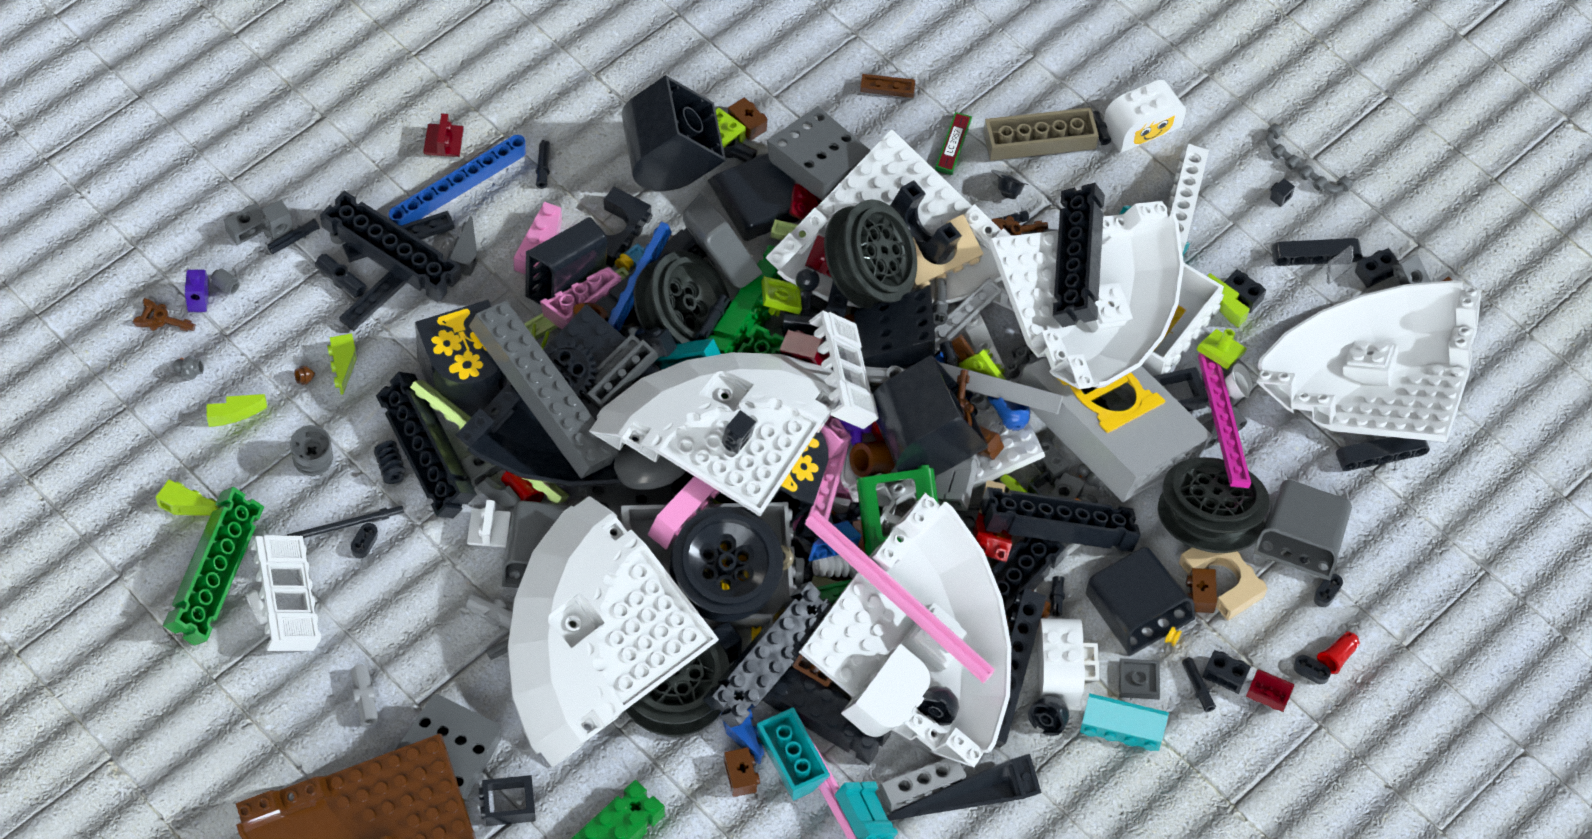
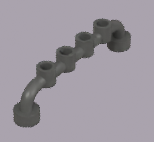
[1266,123,1353,193]
[970,328,1031,411]

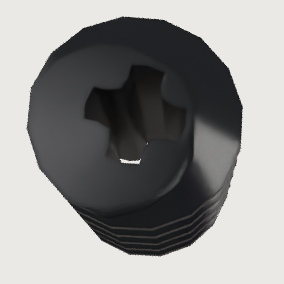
[374,440,406,484]

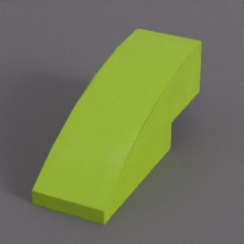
[1207,273,1250,328]
[207,394,267,427]

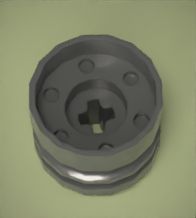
[290,425,334,476]

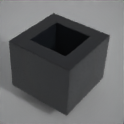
[1270,178,1295,207]

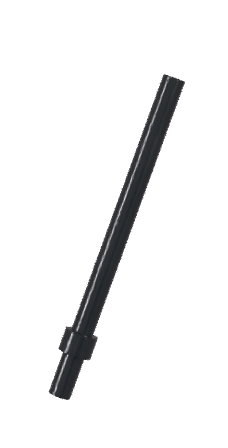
[287,505,404,538]

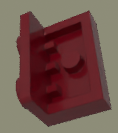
[1246,669,1295,712]

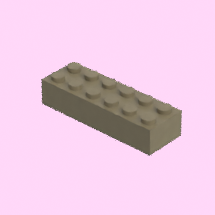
[983,107,1099,161]

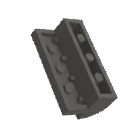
[582,334,658,410]

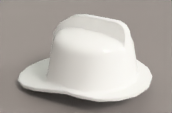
[1225,363,1252,399]

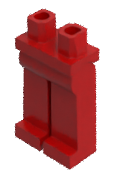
[973,512,1012,562]

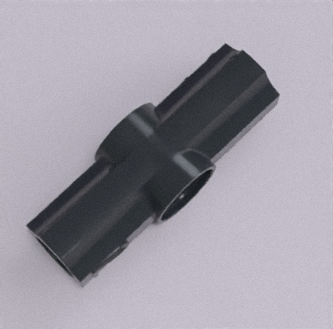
[723,137,758,162]
[315,254,367,298]

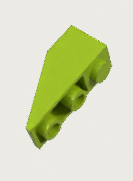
[327,333,357,395]
[156,479,219,516]

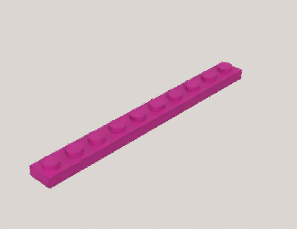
[1198,353,1251,488]

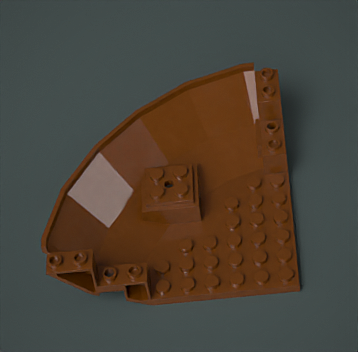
[235,734,476,839]

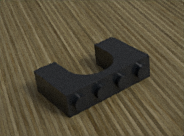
[890,180,962,265]
[604,187,653,267]

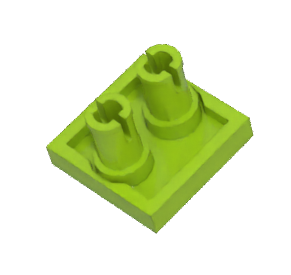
[959,348,1006,380]

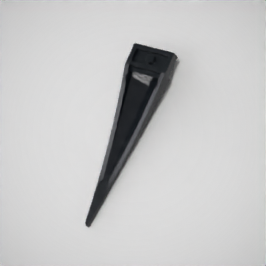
[886,754,1042,821]

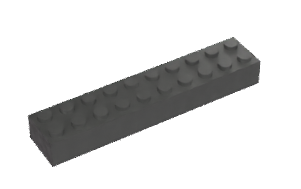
[469,300,619,479]

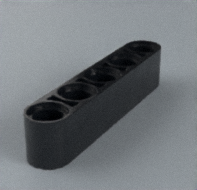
[1271,238,1363,266]
[1336,437,1430,471]

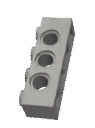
[880,757,966,812]

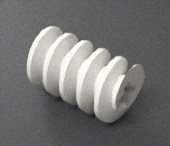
[812,555,857,578]

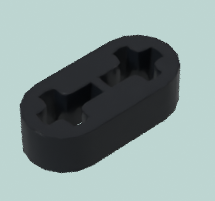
[351,523,378,559]
[1314,574,1343,607]
[1293,655,1331,684]

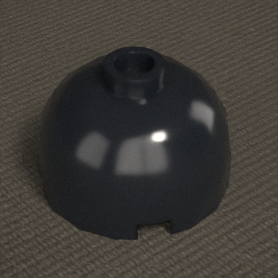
[917,686,959,726]
[1028,695,1070,736]

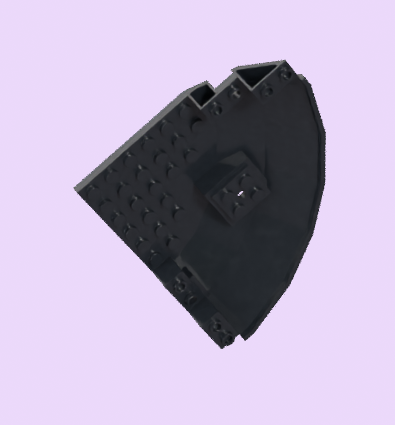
[456,304,661,486]

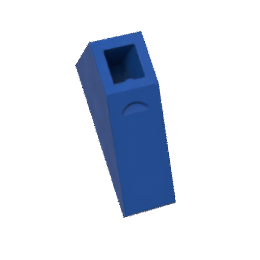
[808,521,861,561]
[721,709,764,764]

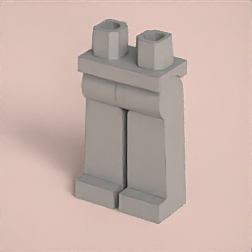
[935,453,980,511]

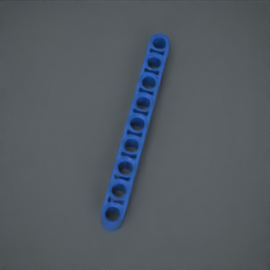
[389,135,526,226]

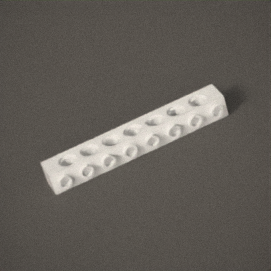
[1167,144,1209,253]

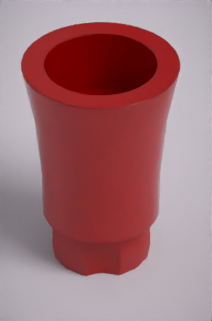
[501,471,544,502]
[1317,631,1360,674]

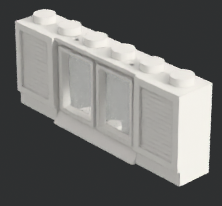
[809,311,879,429]
[251,535,321,651]

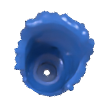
[988,396,1031,431]

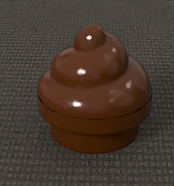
[294,366,315,385]

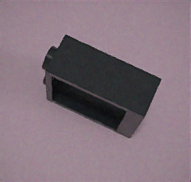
[1153,367,1208,412]
[479,775,536,826]

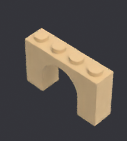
[913,214,984,289]
[1179,548,1268,620]

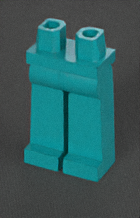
[834,781,898,839]

